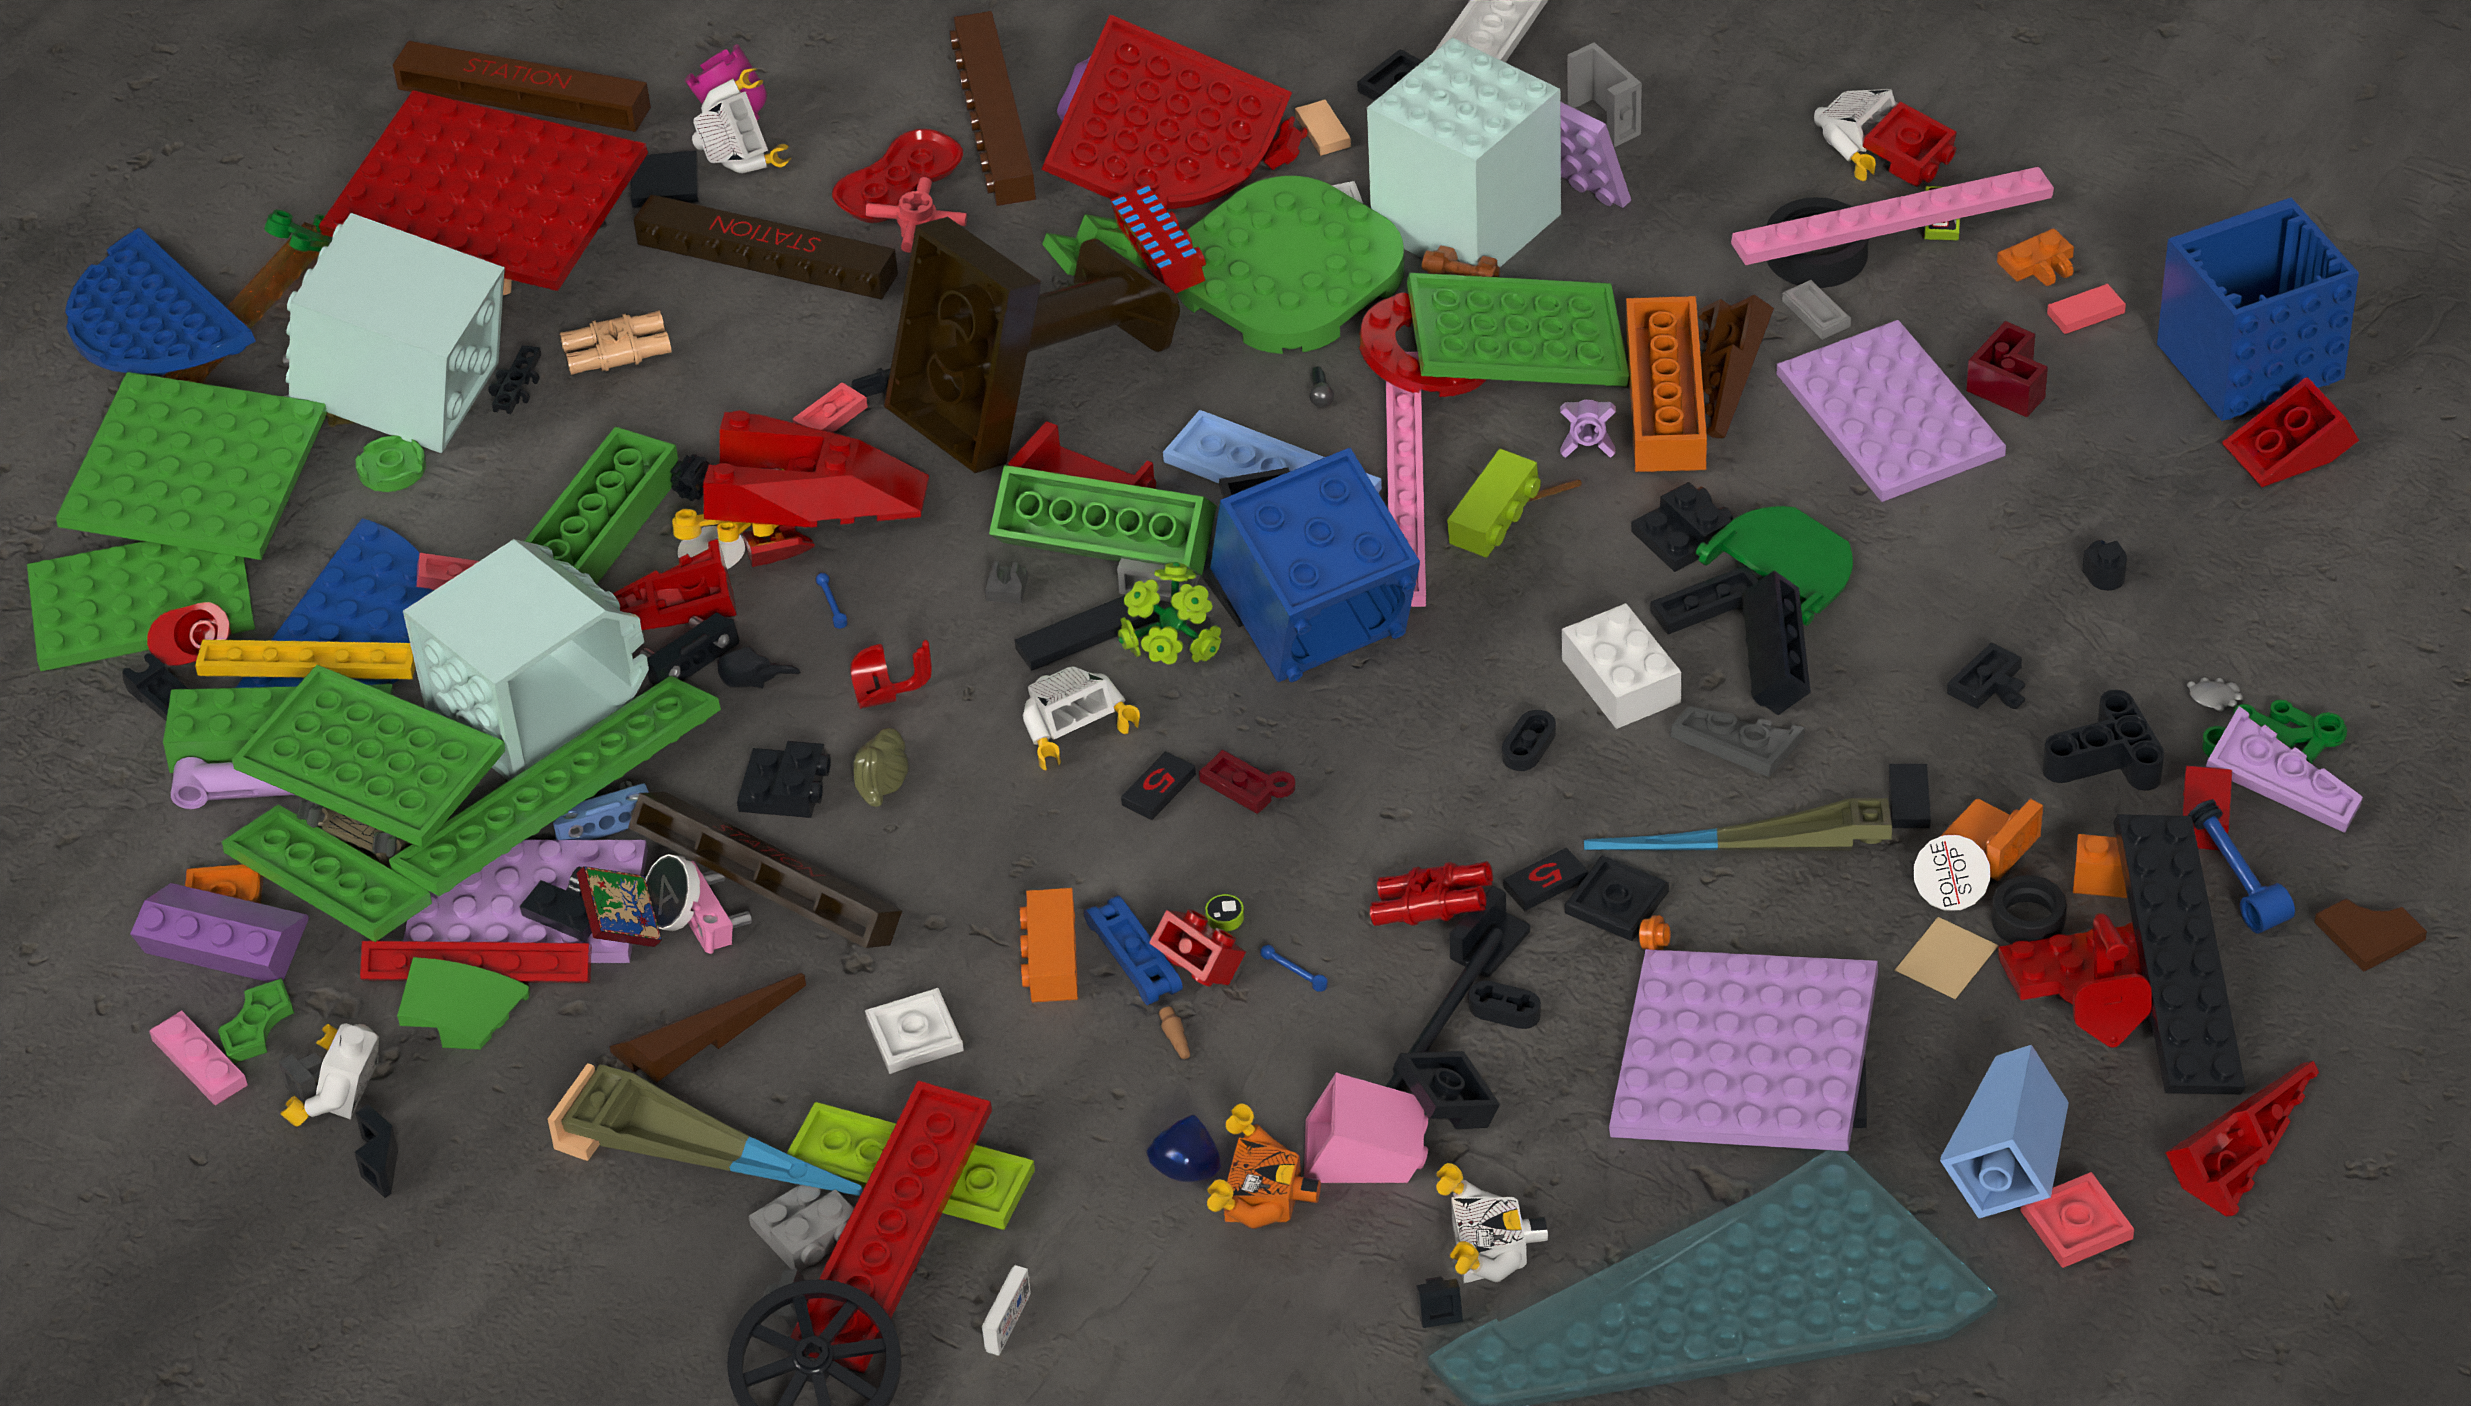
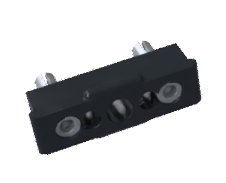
[640,613,740,685]

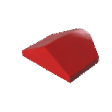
[743,525,815,567]

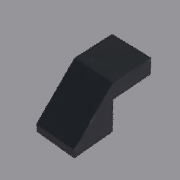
[354,1104,398,1198]

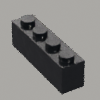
[1742,571,1811,715]

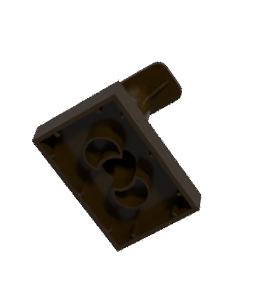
[884,217,1180,473]

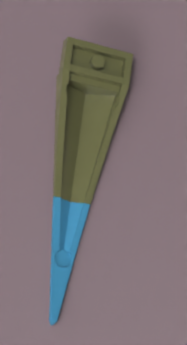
[1584,798,1892,851]
[561,1064,863,1196]

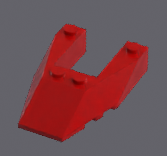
[703,410,929,527]

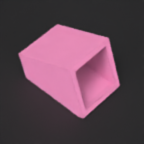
[1304,1073,1428,1183]

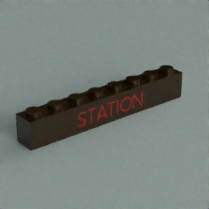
[633,194,898,300]
[628,792,902,948]

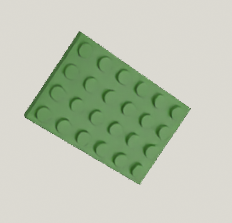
[1407,273,1629,386]
[27,541,255,671]
[232,665,505,848]

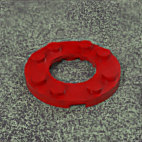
[1359,293,1487,397]

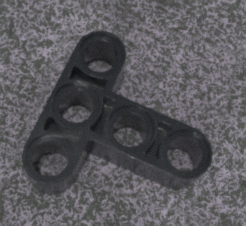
[2042,689,2164,791]

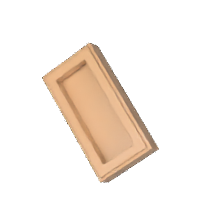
[1295,99,1351,156]

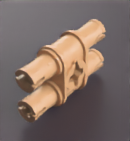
[559,310,672,375]

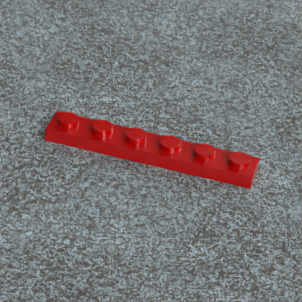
[360,941,592,983]

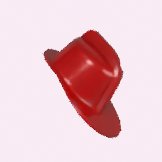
[147,602,231,666]

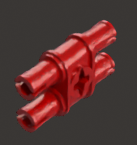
[1370,861,1493,926]

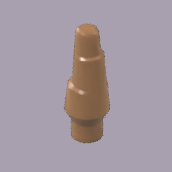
[1159,1007,1190,1060]

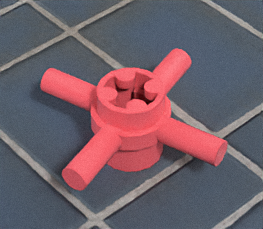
[866,177,967,253]

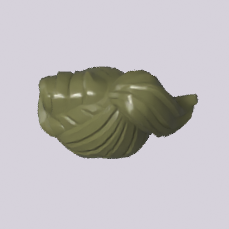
[853,728,909,807]

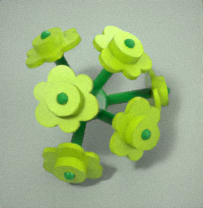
[1118,562,1221,665]

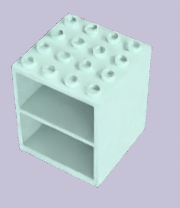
[1367,37,1561,267]
[286,213,505,453]

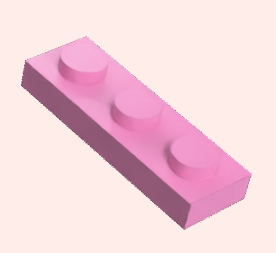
[149,1010,248,1106]

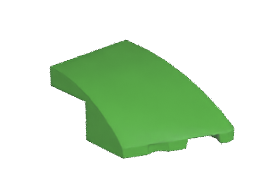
[1042,214,1147,276]
[397,957,530,1050]

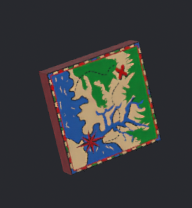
[576,866,662,947]

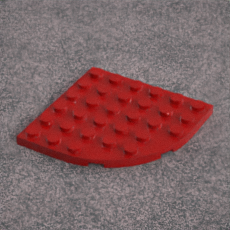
[1041,14,1292,209]

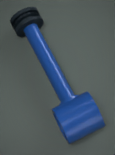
[2188,799,2295,934]

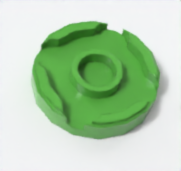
[355,435,426,492]

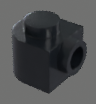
[2082,540,2127,591]

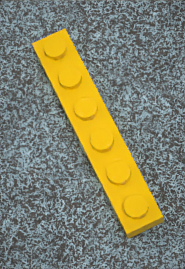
[195,640,415,679]

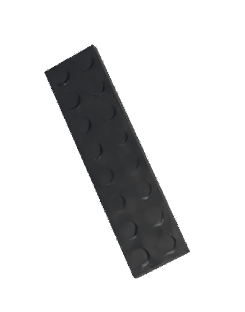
[2113,814,2246,1095]

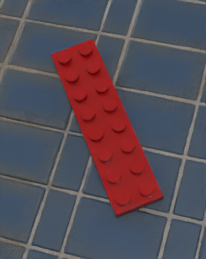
[790,1081,992,1373]

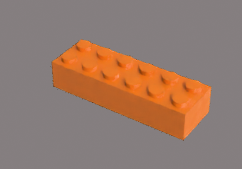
[1626,296,1707,472]

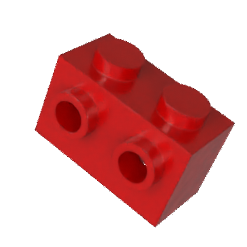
[1149,909,1246,987]

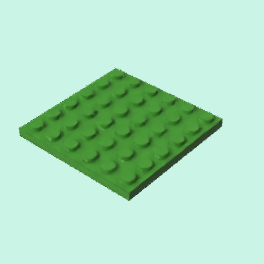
[56,372,327,560]

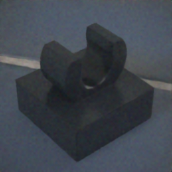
[1416,1276,1463,1328]

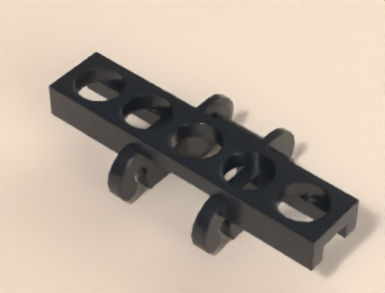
[488,345,541,415]

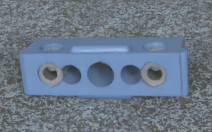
[553,781,648,840]

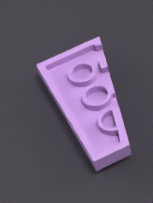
[2206,706,2363,833]

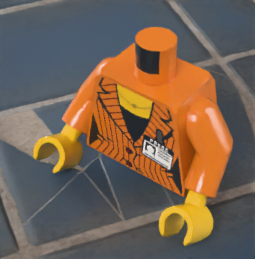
[1207,1103,1321,1229]

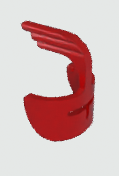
[850,640,932,709]

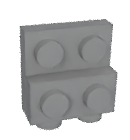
[749,1184,854,1272]

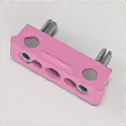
[688,861,752,954]

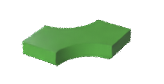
[217,978,294,1064]

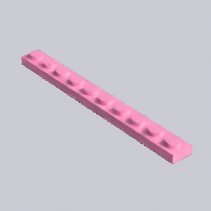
[1731,167,2054,265]
[1386,352,1426,607]

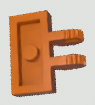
[1997,228,2074,286]

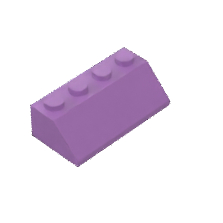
[130,883,309,982]

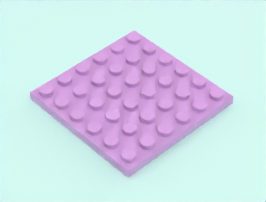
[1609,949,1878,1151]

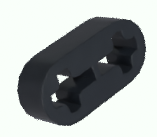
[1469,981,1541,1029]

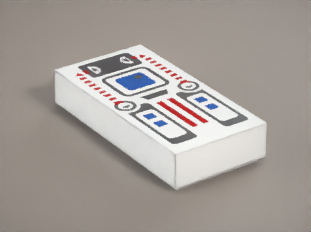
[982,1265,1031,1355]

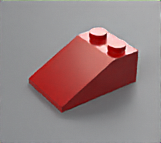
[2222,377,2359,487]

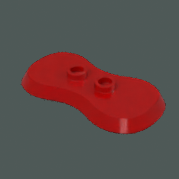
[832,129,963,223]

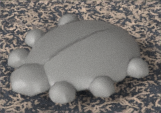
[2187,677,2243,711]

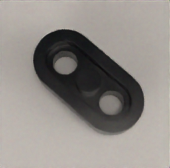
[1502,710,1556,771]

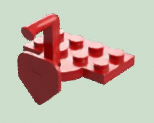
[1998,913,2152,1048]

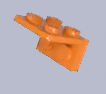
[1940,798,2043,881]

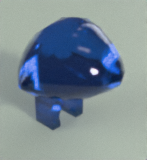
[1146,1115,1221,1182]

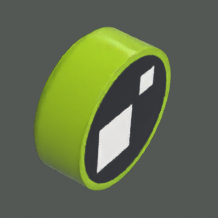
[1205,894,1244,932]

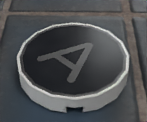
[646,854,700,931]

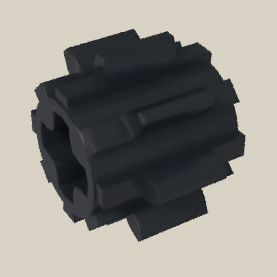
[670,454,713,501]

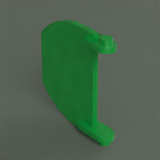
[1696,506,1853,626]

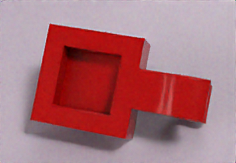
[1264,116,1308,170]

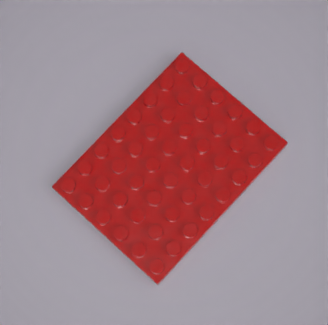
[319,90,648,291]

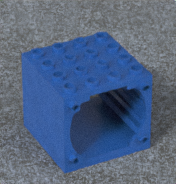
[2157,197,2359,421]
[1210,448,1420,682]

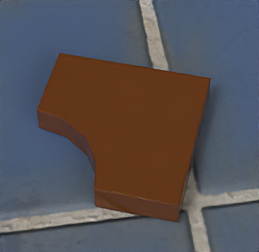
[2314,898,2427,972]

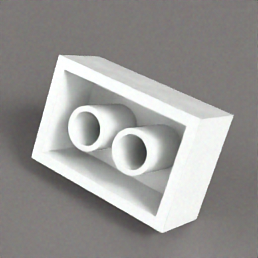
[1562,603,1681,729]

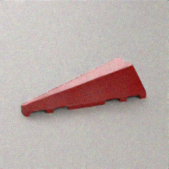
[613,539,737,631]
[2165,1061,2319,1217]

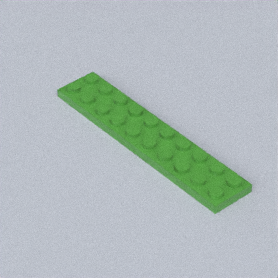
[389,676,721,896]

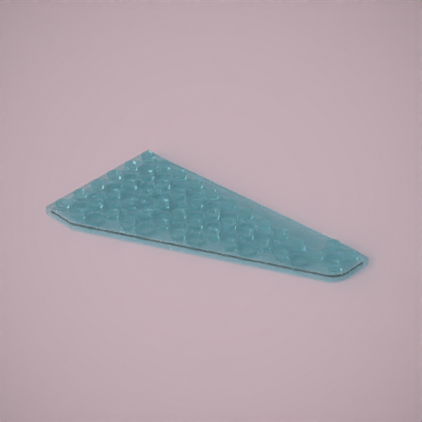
[1428,1150,1998,1406]

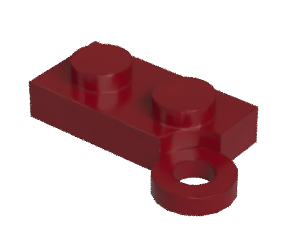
[1199,749,1296,814]

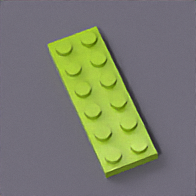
[787,1102,1035,1230]

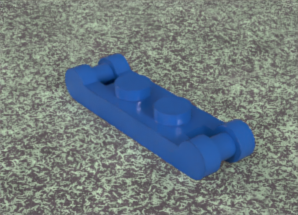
[1084,895,1183,1006]

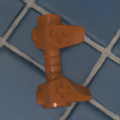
[1422,245,1500,277]

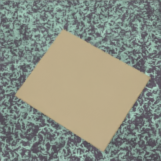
[1895,917,1999,999]

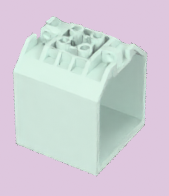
[403,539,649,781]

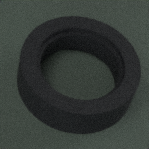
[1767,197,1869,288]

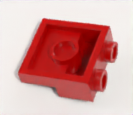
[1863,101,1957,187]

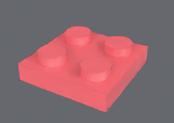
[2020,1172,2134,1268]

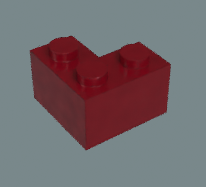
[1966,321,2048,417]

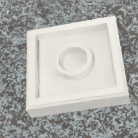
[865,988,964,1074]

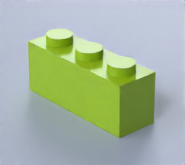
[1447,449,1541,558]

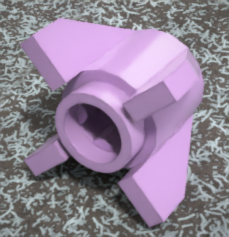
[1560,400,1616,458]

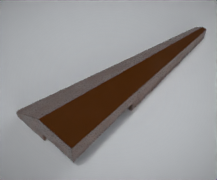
[1698,294,1774,439]
[609,973,806,1082]

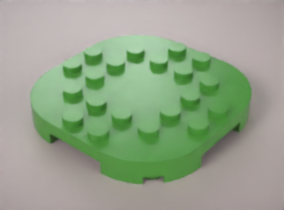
[1176,176,1405,354]

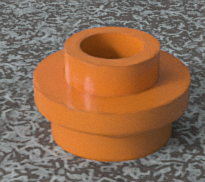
[1639,915,1670,950]

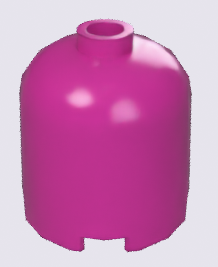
[685,44,767,120]

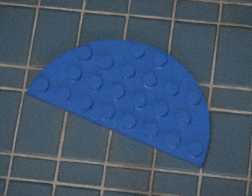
[65,228,256,375]
[235,518,434,688]

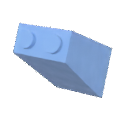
[1940,1045,2069,1219]

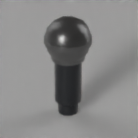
[1310,366,1334,407]

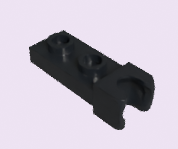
[122,653,189,721]

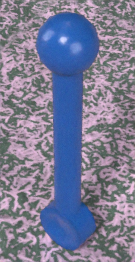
[815,573,848,629]
[1260,945,1327,992]

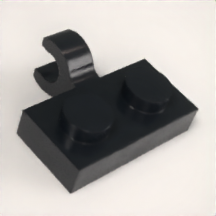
[1947,642,2025,709]
[519,866,592,942]

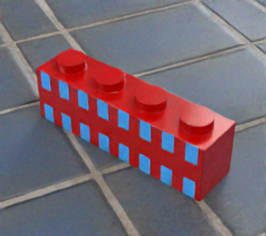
[1110,184,1206,294]

